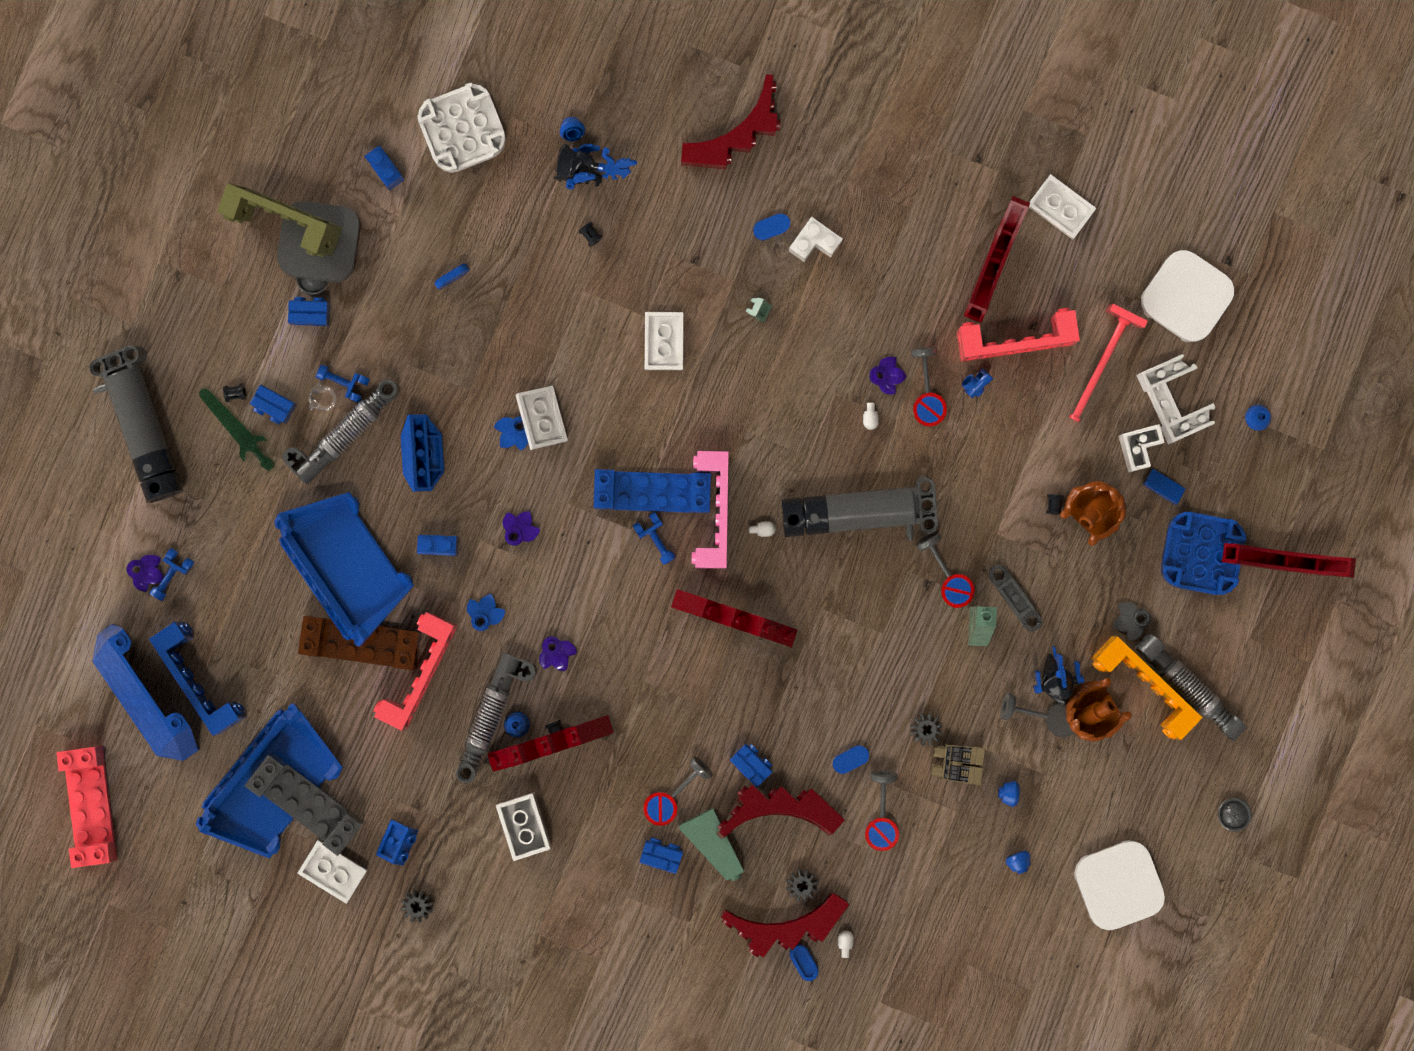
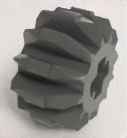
[910,713,943,746]
[786,869,819,902]
[401,890,434,923]

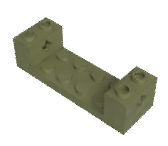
[217,183,343,258]

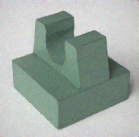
[746,297,772,323]

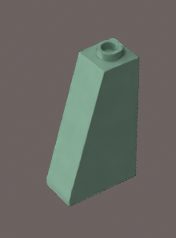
[968,606,997,646]
[679,808,744,881]

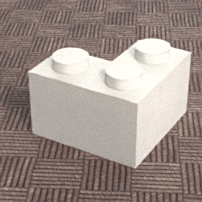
[789,217,843,262]
[1118,424,1165,473]

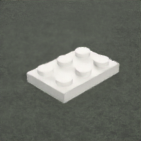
[1029,174,1096,240]
[645,312,683,370]
[516,386,568,450]
[297,840,368,904]

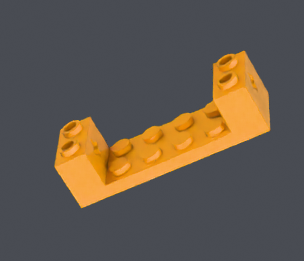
[1090,636,1203,740]

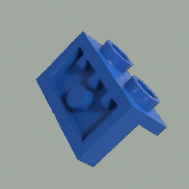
[376,819,418,866]

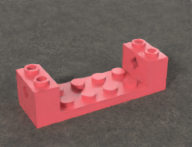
[957,308,1080,362]
[373,612,458,731]
[56,745,117,868]

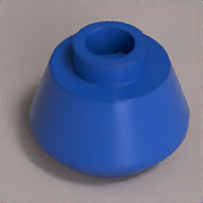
[559,117,585,142]
[1245,405,1272,431]
[504,711,530,738]
[998,781,1020,807]
[1005,851,1031,874]

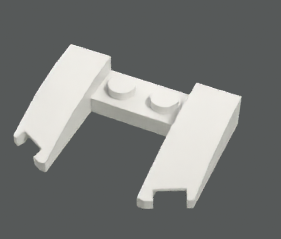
[1136,354,1215,444]

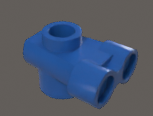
[962,368,993,398]

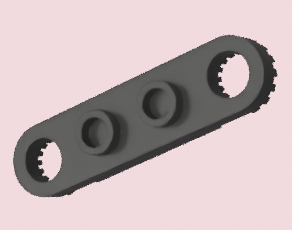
[989,565,1042,631]

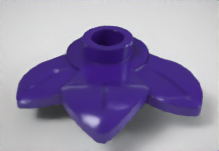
[869,357,906,395]
[503,511,540,546]
[126,555,164,592]
[539,636,577,671]

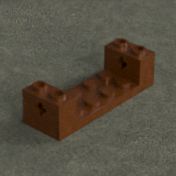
[298,616,422,671]

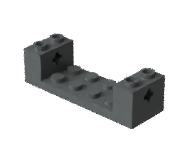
[244,752,364,856]

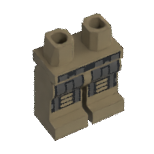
[930,744,985,785]

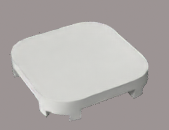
[417,83,506,173]
[1141,250,1234,342]
[1074,840,1165,930]

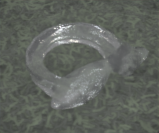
[308,382,337,411]

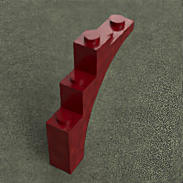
[681,74,781,170]
[964,196,1030,323]
[1222,543,1356,578]
[671,589,798,648]
[487,715,614,772]
[716,785,845,839]
[721,891,849,958]

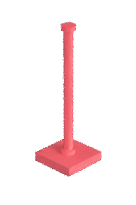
[1069,304,1148,422]

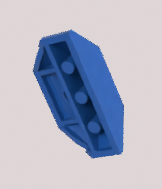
[401,414,444,492]

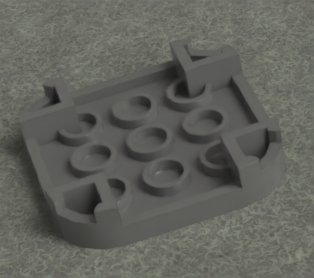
[277,201,361,284]

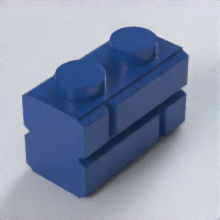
[364,146,404,191]
[288,297,330,326]
[250,385,297,425]
[417,535,459,556]
[729,743,773,788]
[639,837,683,874]

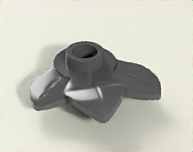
[1113,603,1151,640]

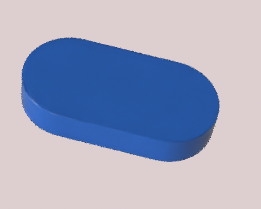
[753,214,790,241]
[434,263,470,290]
[832,745,869,774]
[790,944,819,981]

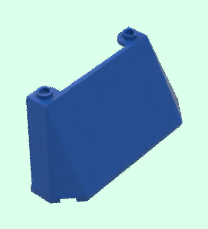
[274,492,414,647]
[92,624,200,761]
[196,703,343,858]

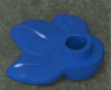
[494,416,528,450]
[467,594,505,631]

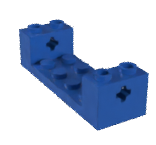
[593,469,711,513]
[149,622,246,736]

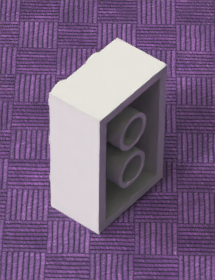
[496,792,552,861]

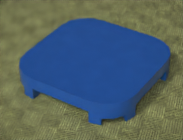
[1161,512,1246,595]

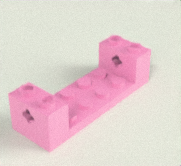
[692,451,728,569]

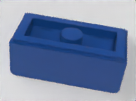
[1143,469,1185,505]

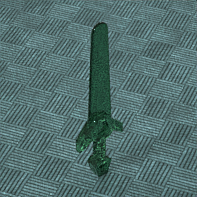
[199,389,275,471]

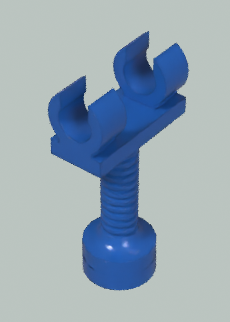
[315,364,370,403]
[633,512,676,565]
[149,548,194,601]

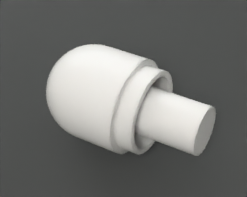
[863,403,878,430]
[748,521,776,537]
[838,930,854,958]

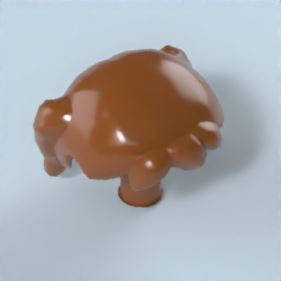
[1060,481,1126,546]
[1065,678,1132,742]

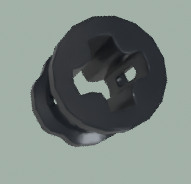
[578,222,603,247]
[223,383,246,402]
[1046,494,1064,515]
[545,719,562,734]

